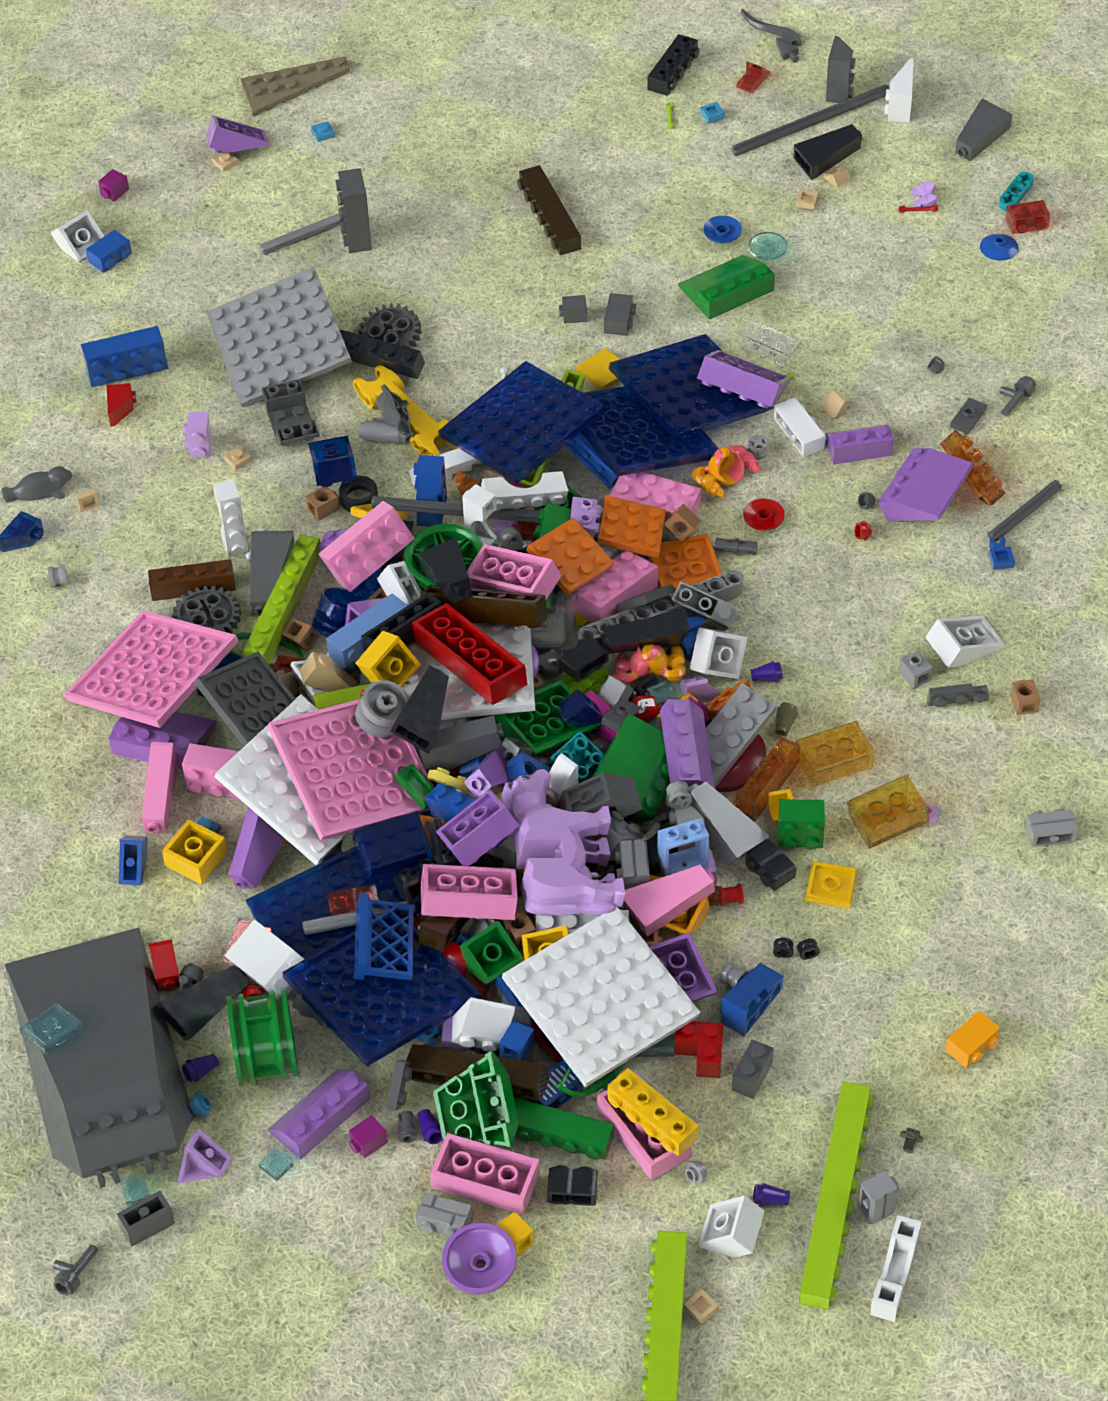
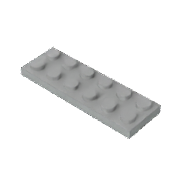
[706,683,778,787]

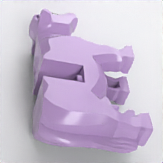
[501,769,626,916]

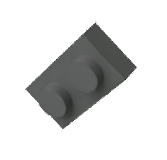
[386,1059,412,1110]

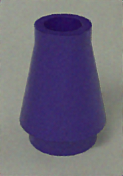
[750,661,783,682]
[182,1053,219,1082]
[417,1109,443,1145]
[753,1182,790,1207]

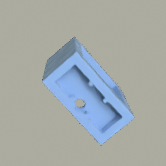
[658,818,709,877]

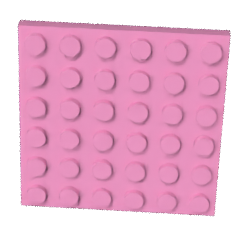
[64,610,239,728]
[267,699,434,841]

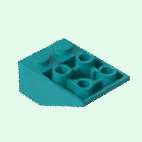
[549,731,605,784]

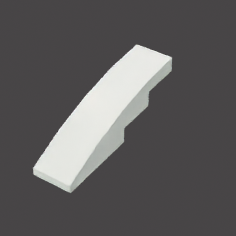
[409,441,492,487]

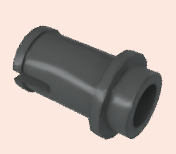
[398,1110,417,1143]

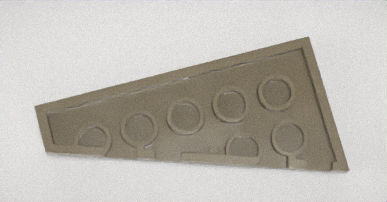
[240,56,350,117]

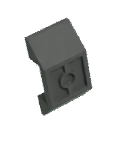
[261,379,320,446]
[556,772,642,818]

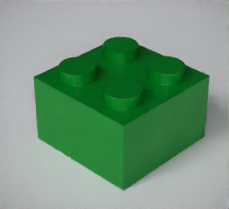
[778,799,825,849]

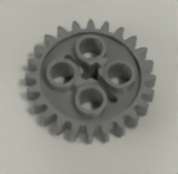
[358,303,422,348]
[172,586,241,634]

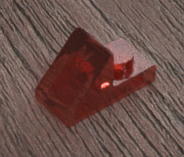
[737,61,771,94]

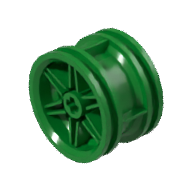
[404,523,483,591]
[226,987,299,1086]

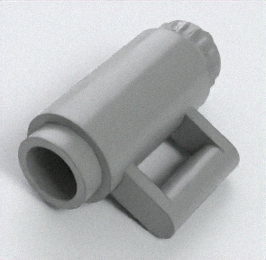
[359,418,414,443]

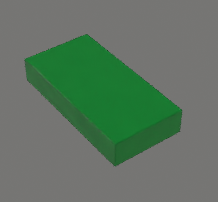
[394,764,434,810]

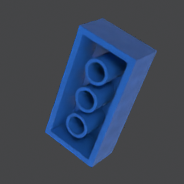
[81,326,168,387]

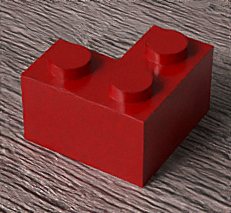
[674,1021,724,1078]

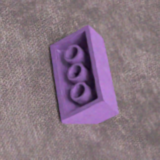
[660,699,715,789]
[268,1069,370,1160]

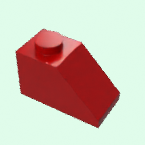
[107,383,137,427]
[149,939,180,991]

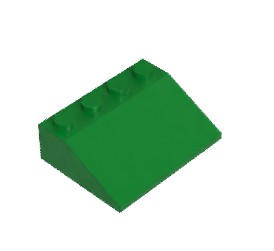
[678,255,775,320]
[492,680,602,756]
[592,714,670,823]

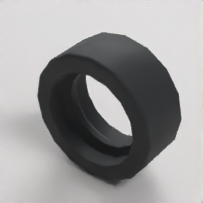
[339,475,378,513]

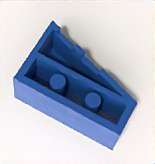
[413,455,447,527]
[720,963,784,1037]

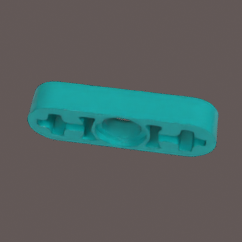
[999,172,1034,211]

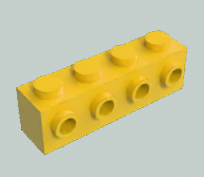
[608,1068,699,1157]

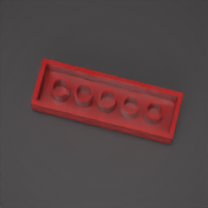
[412,603,528,706]

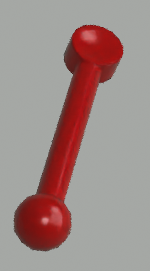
[899,205,938,213]

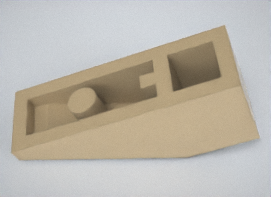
[300,652,358,692]

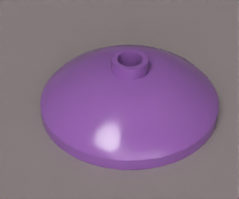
[442,1223,517,1295]

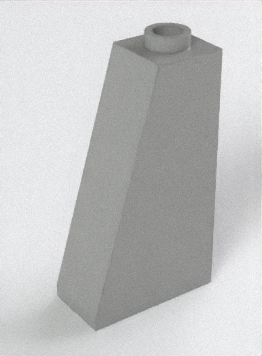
[688,781,769,866]

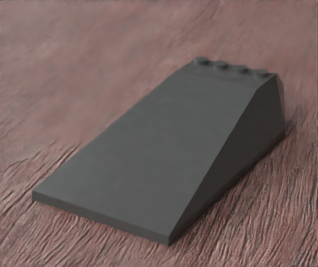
[5,927,194,1188]

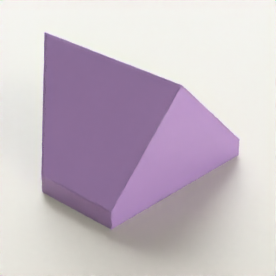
[679,675,721,702]
[177,1128,232,1184]

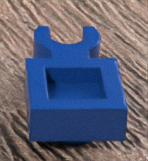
[989,536,1015,570]

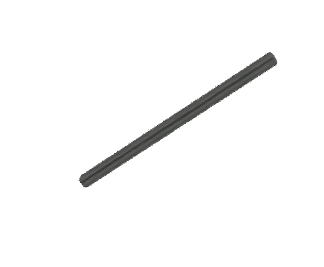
[731,84,890,156]
[371,496,570,523]

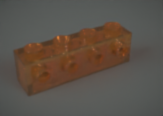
[940,430,1006,506]
[734,737,801,822]

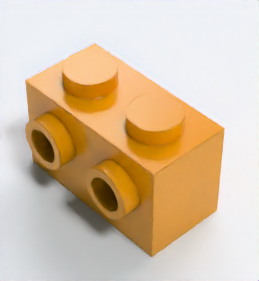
[945,1010,1000,1069]

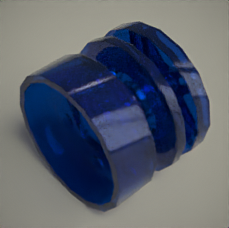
[312,587,363,637]

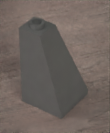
[250,530,295,616]

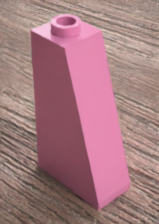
[142,742,178,834]
[623,865,715,937]

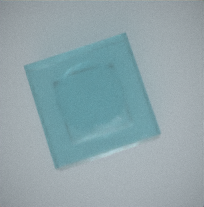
[648,680,677,707]
[259,1147,294,1181]
[120,1174,150,1207]

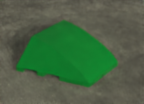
[433,1051,519,1147]

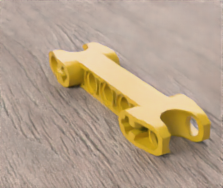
[353,365,463,456]

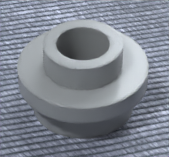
[685,1160,707,1185]

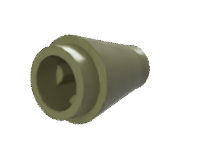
[775,702,798,736]

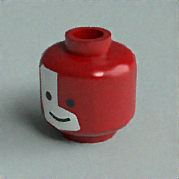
[632,695,661,724]

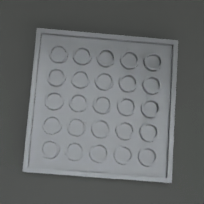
[206,266,352,407]

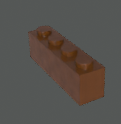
[148,559,236,601]

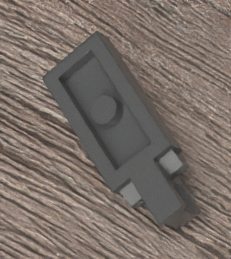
[927,683,989,707]

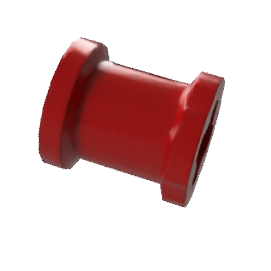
[717,883,744,906]

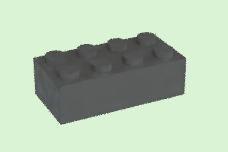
[335,168,372,253]

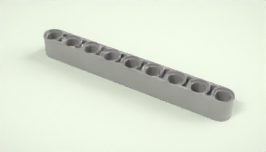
[577,570,744,643]

